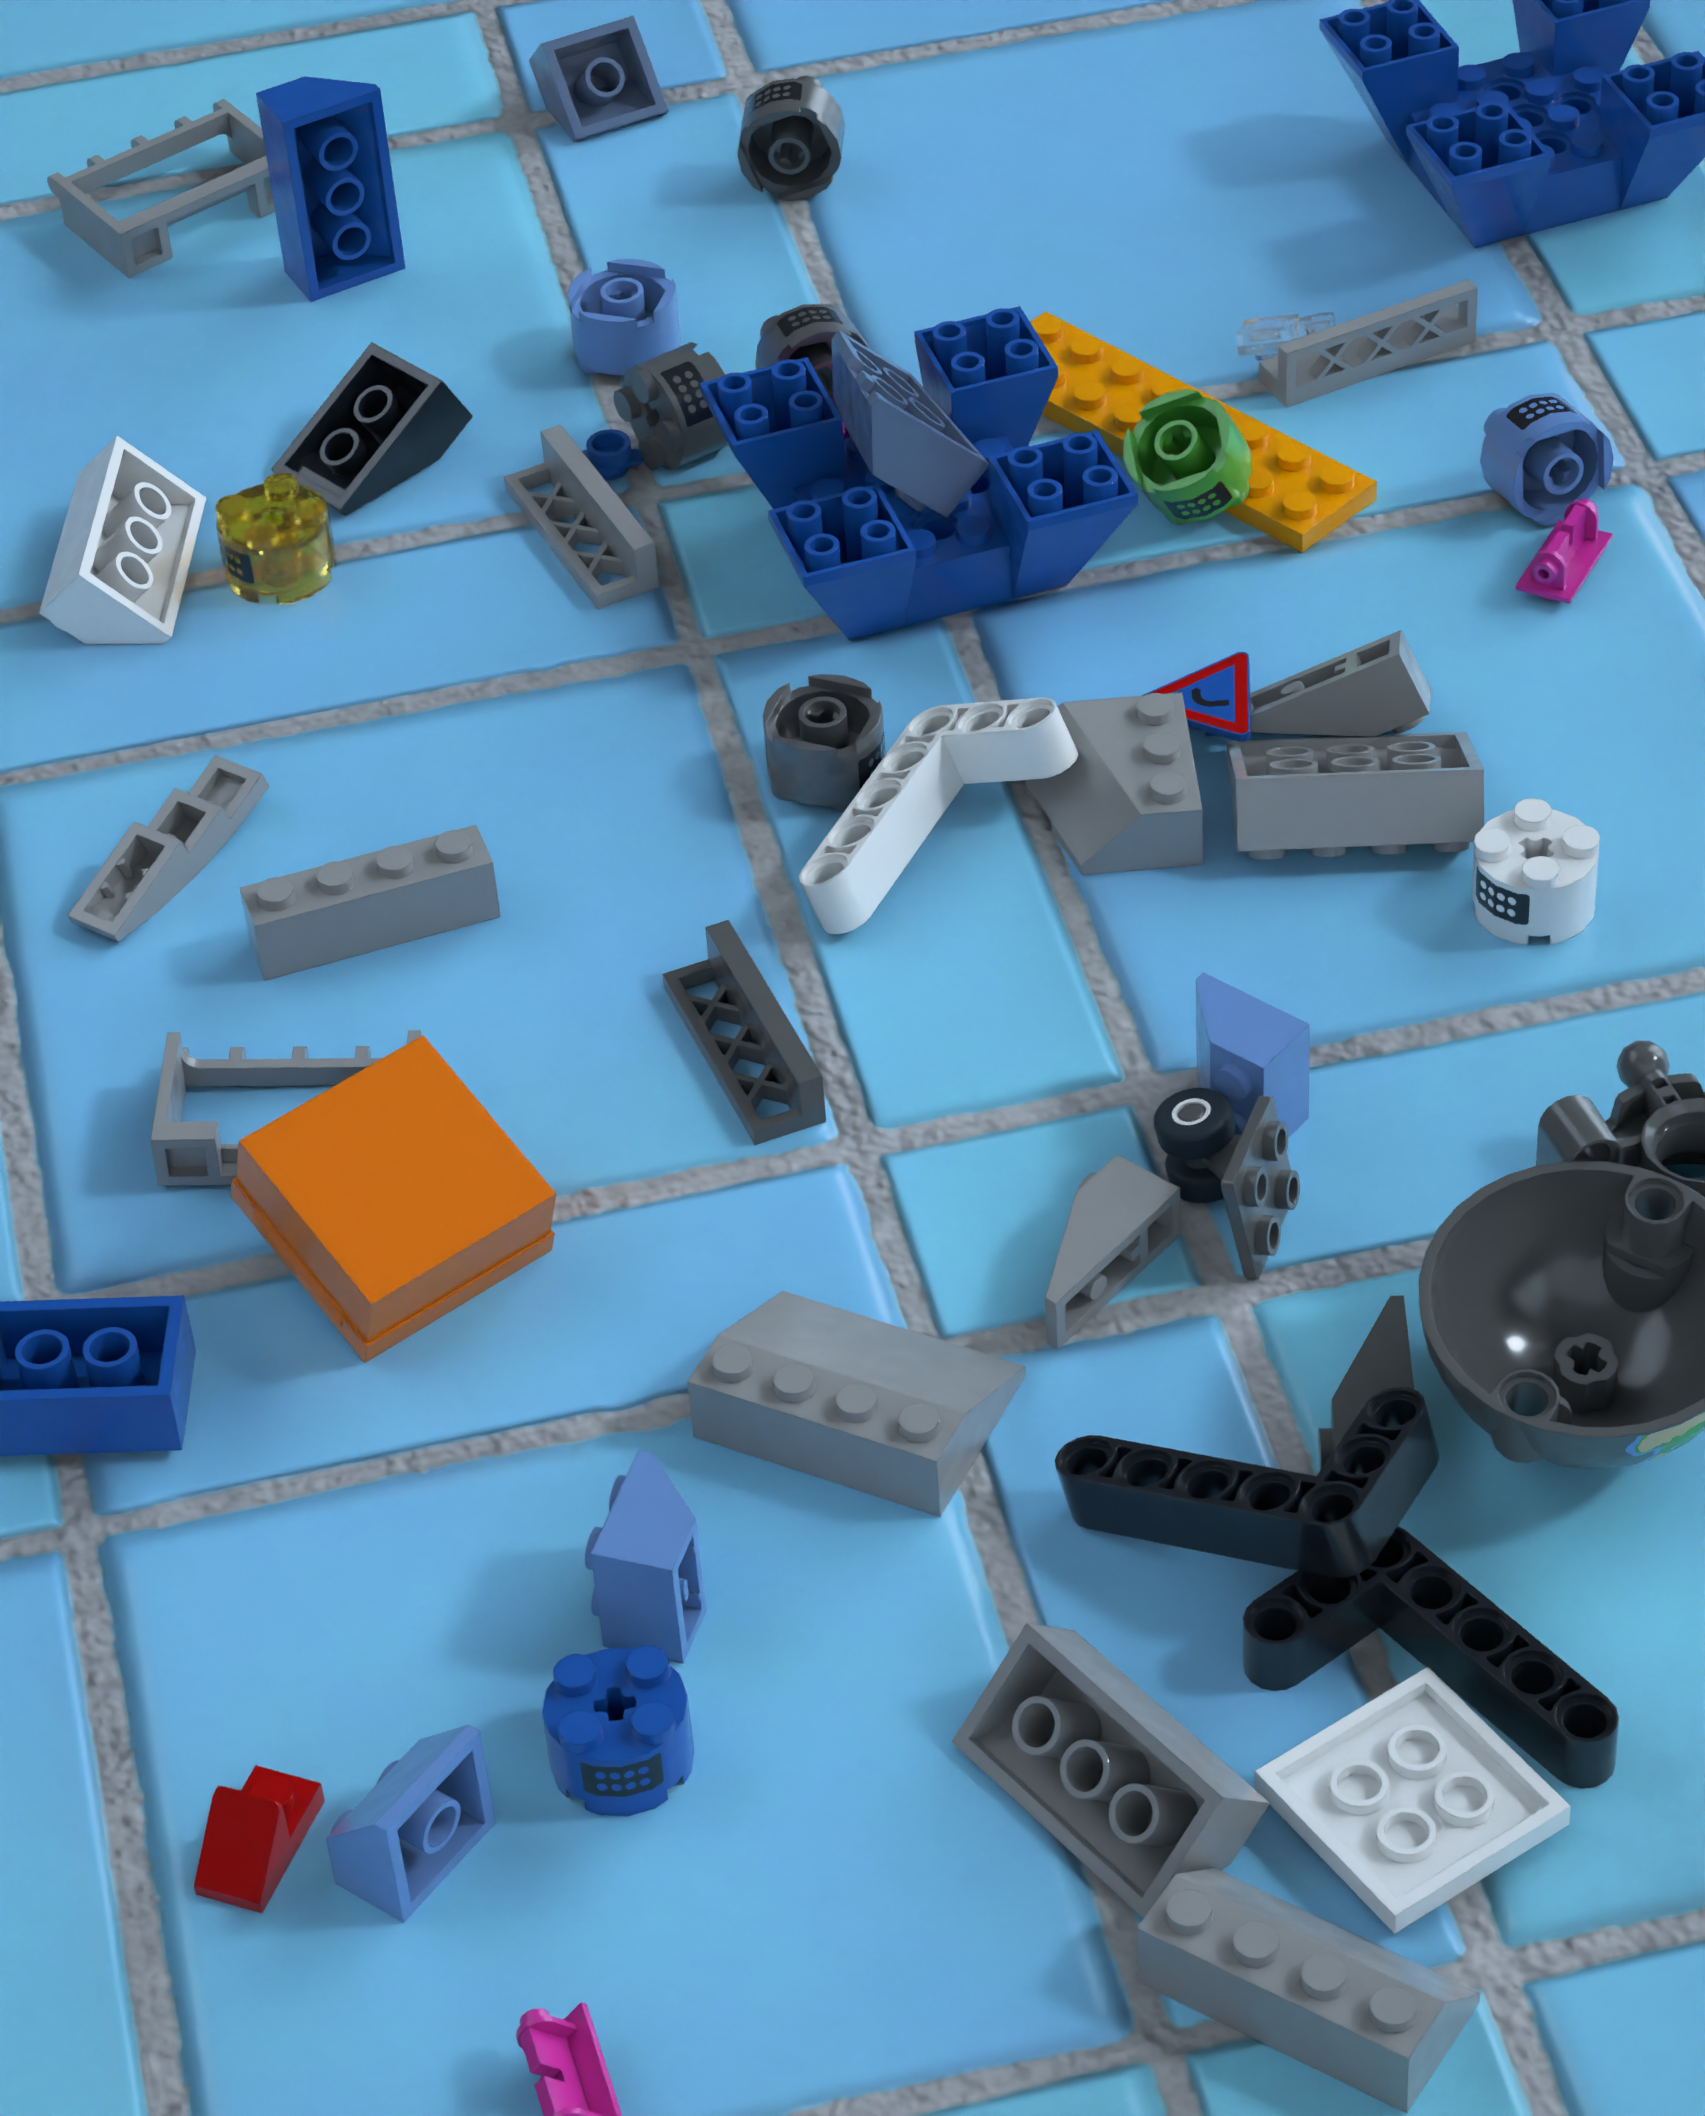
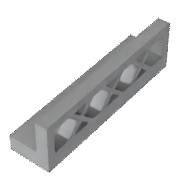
[1259,279,1478,408]
[504,425,659,609]

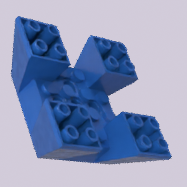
[1319,0,1705,248]
[700,306,1138,641]

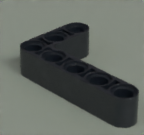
[1055,1387,1440,1578]
[1243,1526,1619,1789]

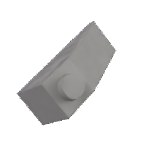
[1250,630,1431,737]
[1045,1154,1181,1350]

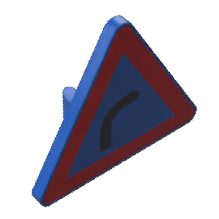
[1141,652,1251,742]

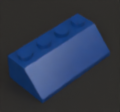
[256,76,406,302]

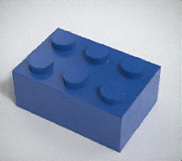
[0,1295,196,1456]

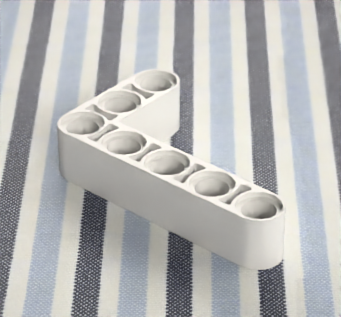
[799,698,1078,935]

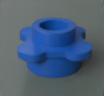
[582,429,643,481]

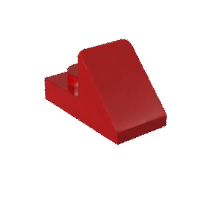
[194,1765,325,1913]

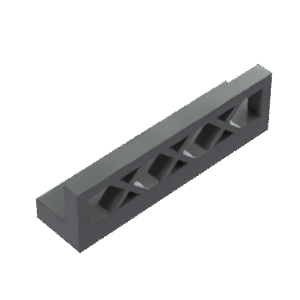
[662,920,826,1145]

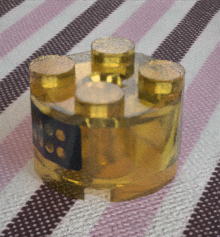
[215,473,337,604]

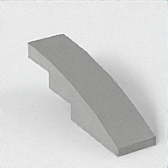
[67,755,269,942]

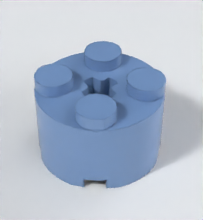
[568,259,681,375]

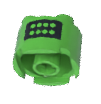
[1123,389,1252,525]

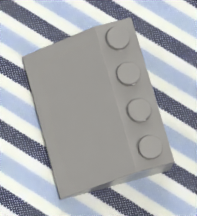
[1227,732,1484,860]
[687,1291,1026,1517]

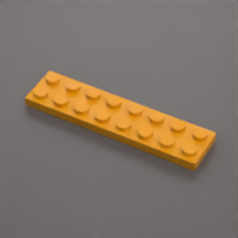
[1030,311,1377,553]

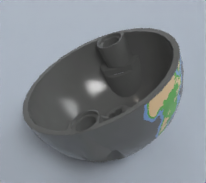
[1419,1161,1705,1469]

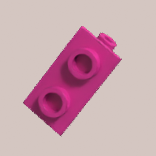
[1516,499,1613,604]
[516,2002,622,2116]

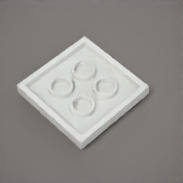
[1255,1667,1571,1934]

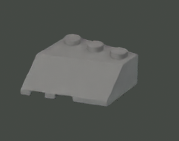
[1023,692,1203,875]

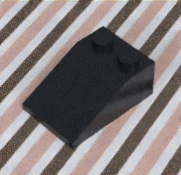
[271,342,473,516]

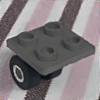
[1154,1088,1300,1279]

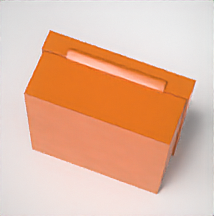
[231,1035,556,1363]

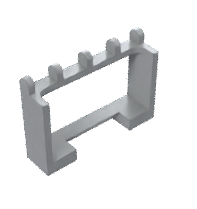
[47,99,275,278]
[150,1030,421,1186]

